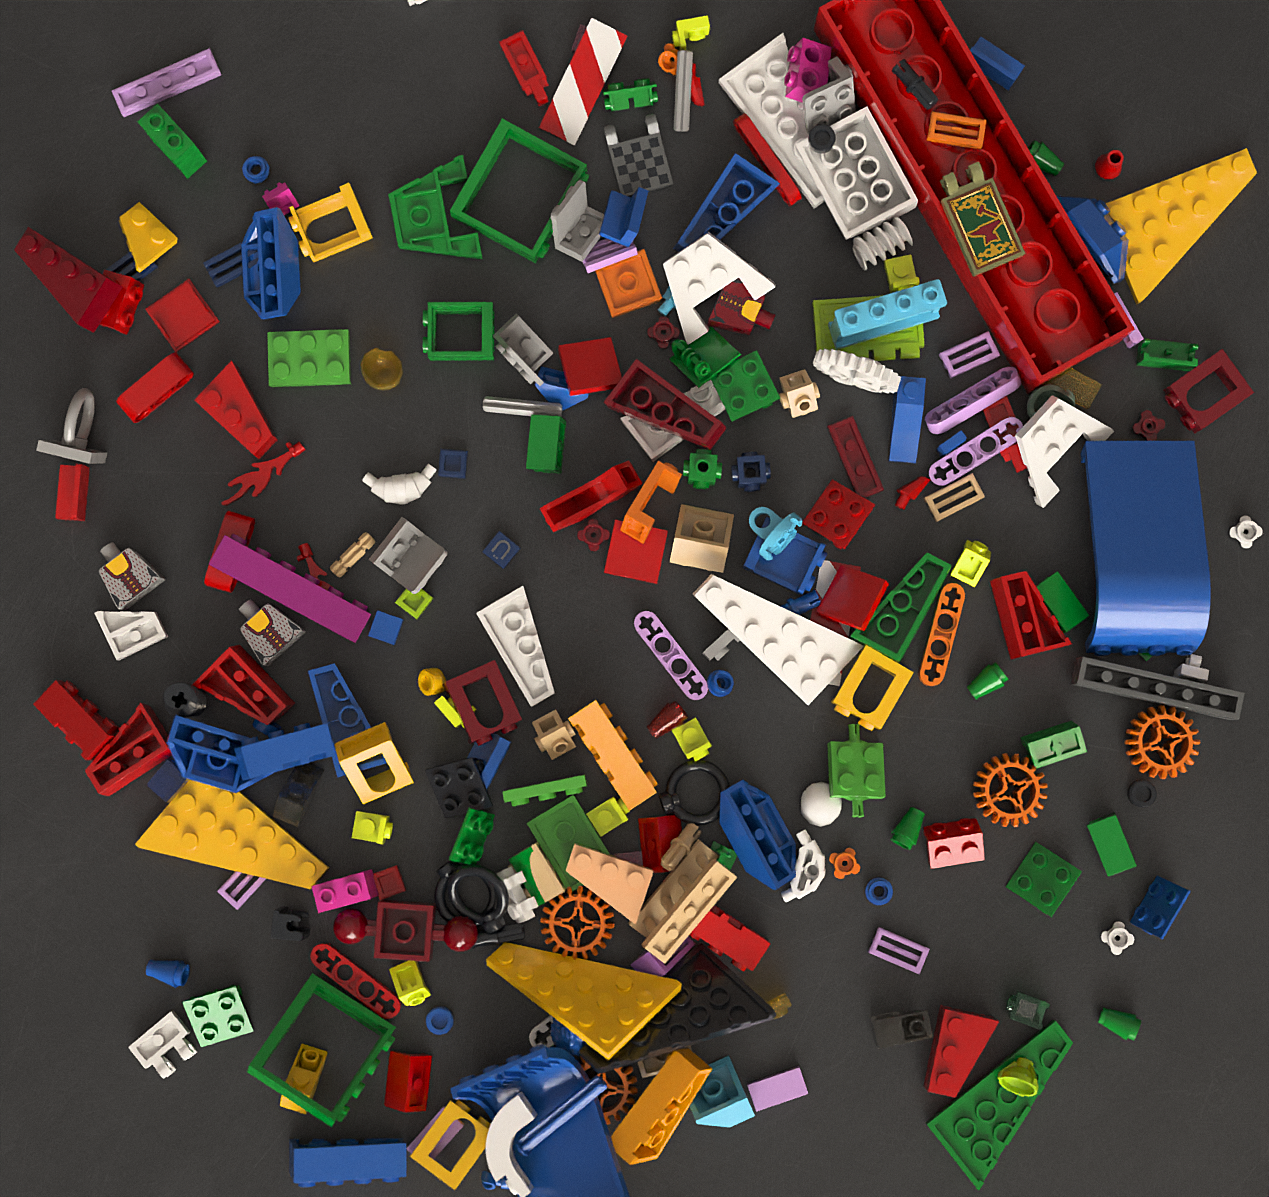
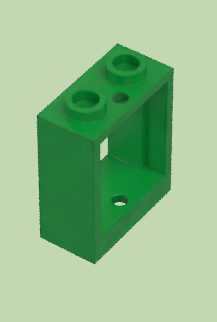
[137,104,207,179]
[423,302,495,361]

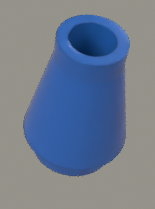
[146,959,190,988]

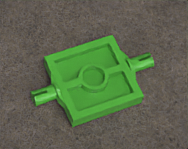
[828,724,886,817]

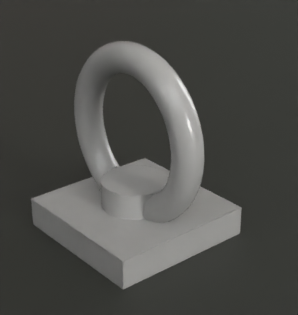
[36,388,107,464]

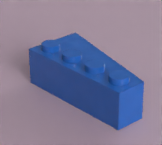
[308,663,387,777]

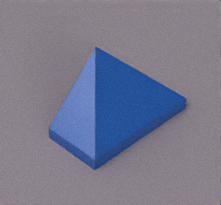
[535,366,589,411]

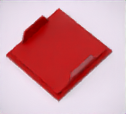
[145,279,220,352]

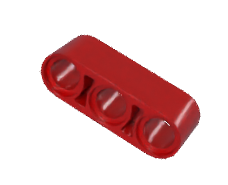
[116,352,194,423]
[204,511,255,593]

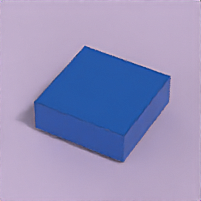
[935,430,967,457]
[368,610,404,645]

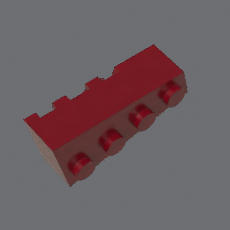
[14,227,123,333]
[603,359,727,450]

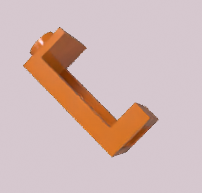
[620,461,682,544]

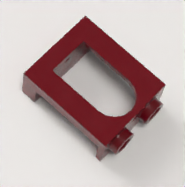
[1163,349,1254,434]
[443,660,522,746]

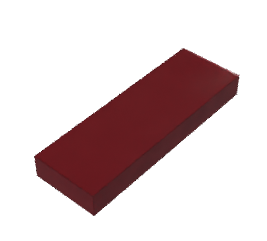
[827,416,884,498]

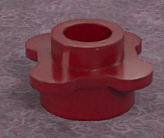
[647,316,680,349]
[1133,410,1165,441]
[577,519,610,551]

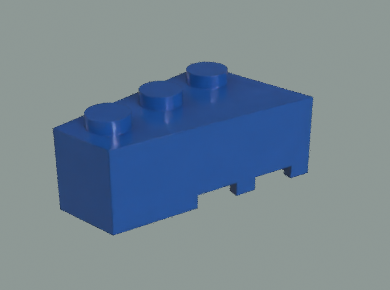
[234,723,336,780]

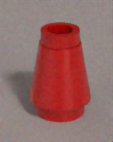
[1095,150,1124,179]

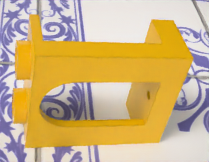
[288,183,373,262]
[831,645,914,731]
[334,722,414,804]
[410,1100,491,1190]

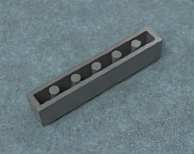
[1070,657,1245,720]

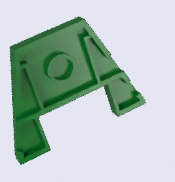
[389,155,483,259]

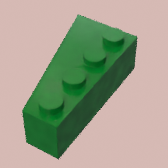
[851,553,951,664]

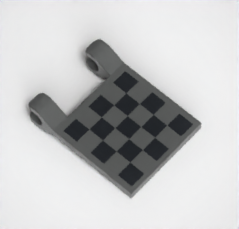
[604,114,673,197]

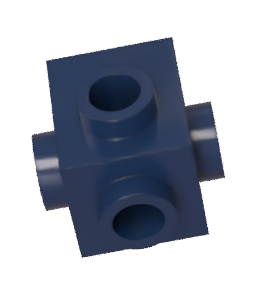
[731,452,771,492]

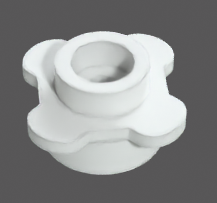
[1229,516,1262,548]
[1101,921,1134,955]

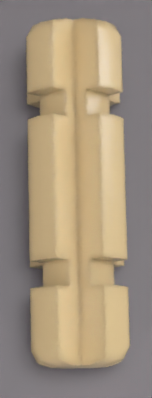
[330,532,376,578]

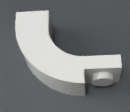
[486,1091,538,1197]

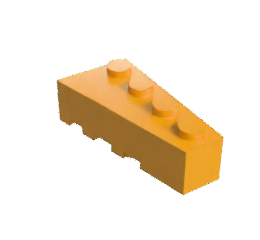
[568,700,658,811]
[611,1048,713,1165]

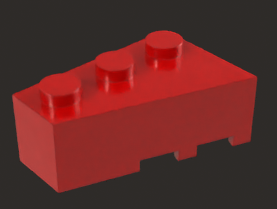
[195,360,278,459]
[990,571,1072,659]
[192,645,295,725]
[33,680,119,760]
[85,703,172,796]
[689,905,771,971]
[924,1005,999,1098]

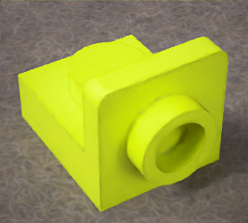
[672,16,710,50]
[884,255,920,293]
[951,540,991,587]
[434,696,477,728]
[672,718,712,761]
[586,796,630,837]
[352,811,393,844]
[389,960,431,1006]

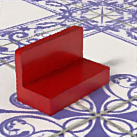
[55,464,90,521]
[638,815,682,873]
[384,1051,432,1112]

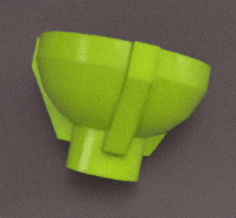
[997,1058,1038,1097]

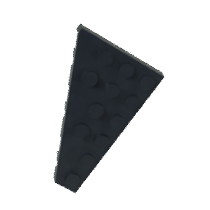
[579,943,777,1074]

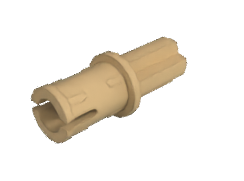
[661,823,701,871]

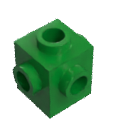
[683,449,722,489]

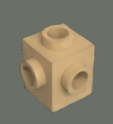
[779,369,820,418]
[532,710,576,760]

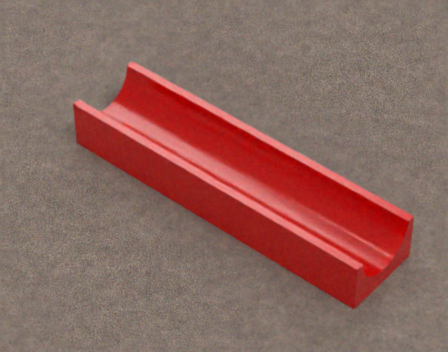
[814,0,1135,394]

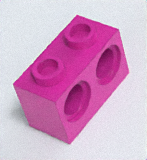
[784,38,832,103]
[311,869,379,913]

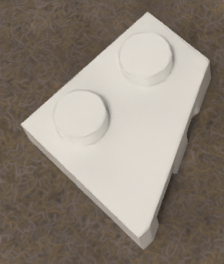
[95,611,168,660]

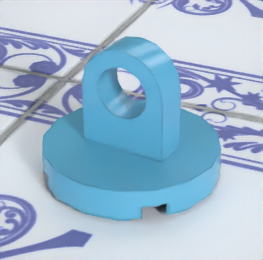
[749,507,803,560]

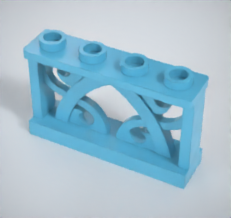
[828,279,947,350]

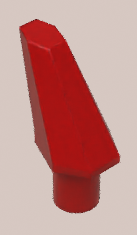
[691,63,704,107]
[895,476,931,510]

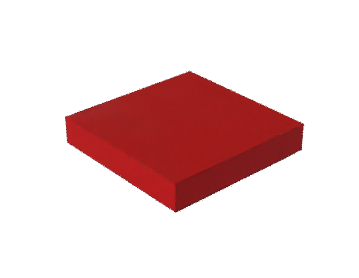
[558,337,622,396]
[604,520,668,584]
[816,565,889,631]

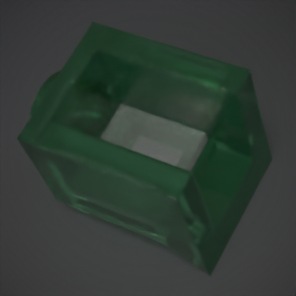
[1005,991,1050,1030]

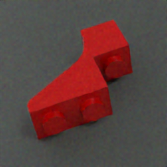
[540,460,643,532]

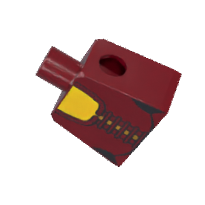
[708,278,775,335]

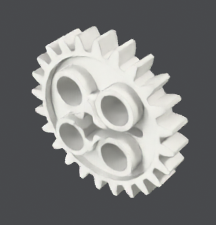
[813,349,901,394]

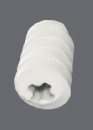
[853,217,913,270]

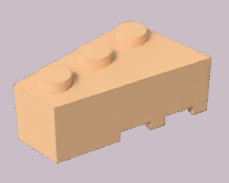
[566,843,654,924]

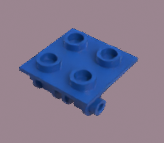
[1130,876,1191,939]

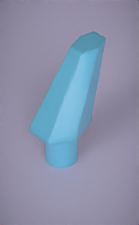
[658,286,676,317]

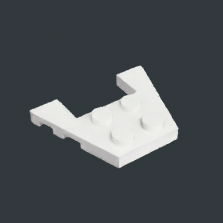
[663,232,776,345]
[1015,396,1114,508]

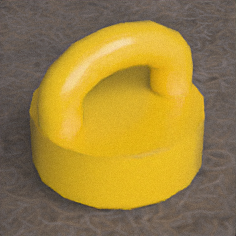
[418,668,446,696]

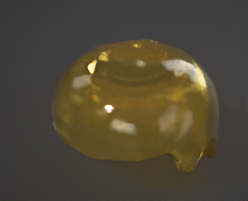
[361,348,403,390]

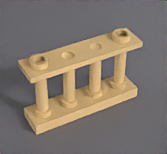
[628,839,737,963]

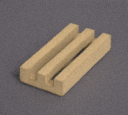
[924,473,985,522]

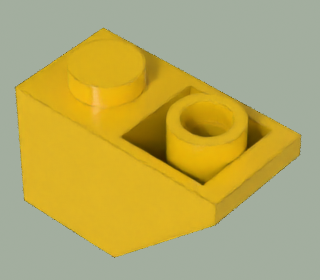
[280,1044,328,1114]

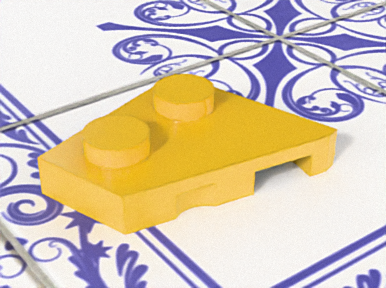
[119,202,178,273]

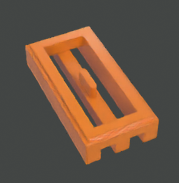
[926,111,986,150]

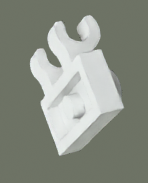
[496,866,538,924]
[128,1011,198,1079]

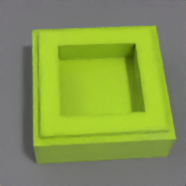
[395,589,434,619]

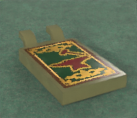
[940,161,1025,277]

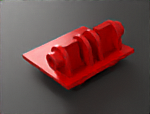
[802,479,875,550]

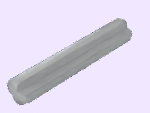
[673,50,693,132]
[483,396,562,416]

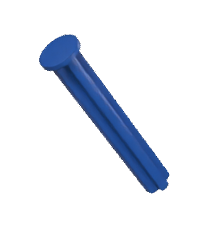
[513,1075,607,1157]

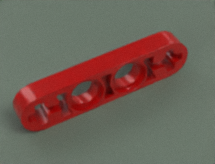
[733,113,802,206]
[310,942,402,1019]

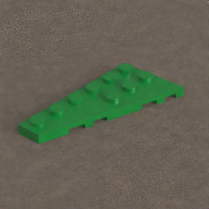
[925,1020,1073,1191]

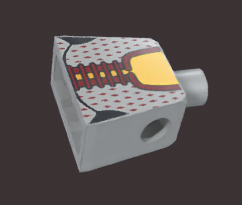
[99,542,166,611]
[239,599,306,666]

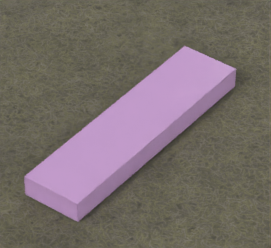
[112,48,222,117]

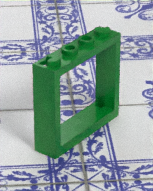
[450,118,589,264]
[247,973,396,1127]

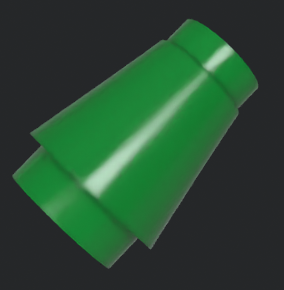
[1028,140,1064,176]
[967,662,1009,700]
[891,807,925,850]
[1098,1007,1142,1041]

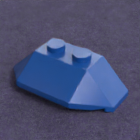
[1057,195,1129,283]
[241,207,301,319]
[166,715,273,793]
[720,780,796,890]

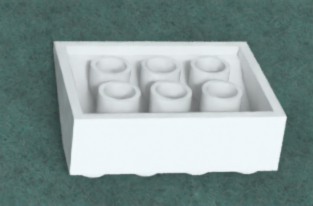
[795,107,918,240]

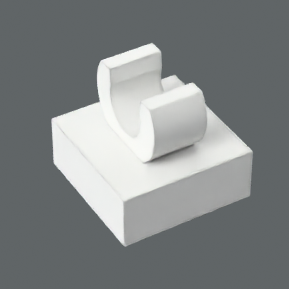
[1173,654,1209,683]

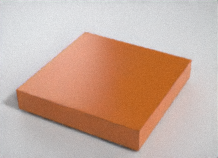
[595,249,662,318]

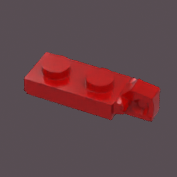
[499,30,549,107]
[983,396,1027,473]

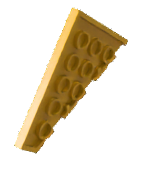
[1106,148,1257,304]
[135,780,329,889]
[486,942,682,1060]

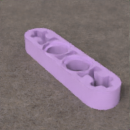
[925,367,1021,434]
[929,417,1023,486]
[634,611,708,700]

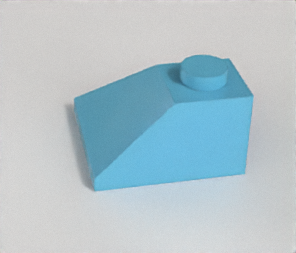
[690,1056,755,1127]

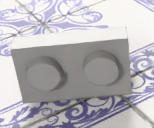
[802,57,856,134]
[550,180,604,262]
[493,313,553,386]
[369,517,448,594]

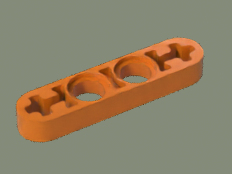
[918,583,965,686]

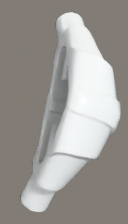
[362,464,436,505]
[781,829,826,902]

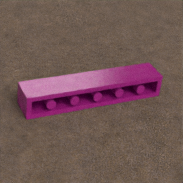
[209,534,371,643]

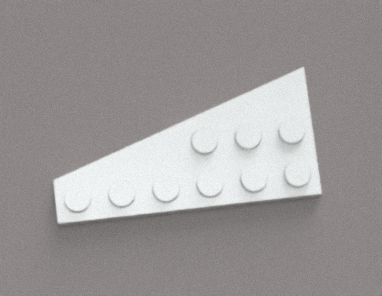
[719,33,825,209]
[693,574,864,705]

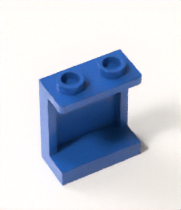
[742,517,827,595]

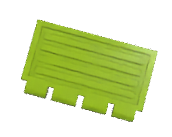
[812,295,925,361]

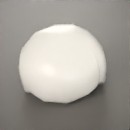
[801,782,842,827]

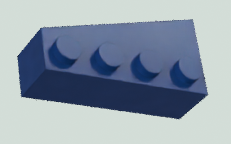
[673,153,780,252]
[289,1138,406,1187]

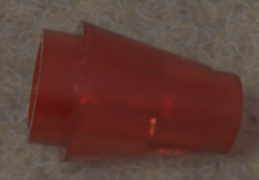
[647,701,688,739]

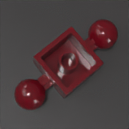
[333,900,478,962]

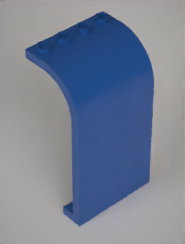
[1081,441,1211,656]
[450,1044,630,1197]

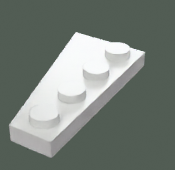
[620,380,725,462]
[476,586,555,707]

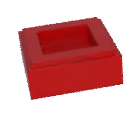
[373,865,406,900]

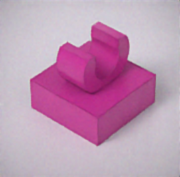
[262,182,299,215]

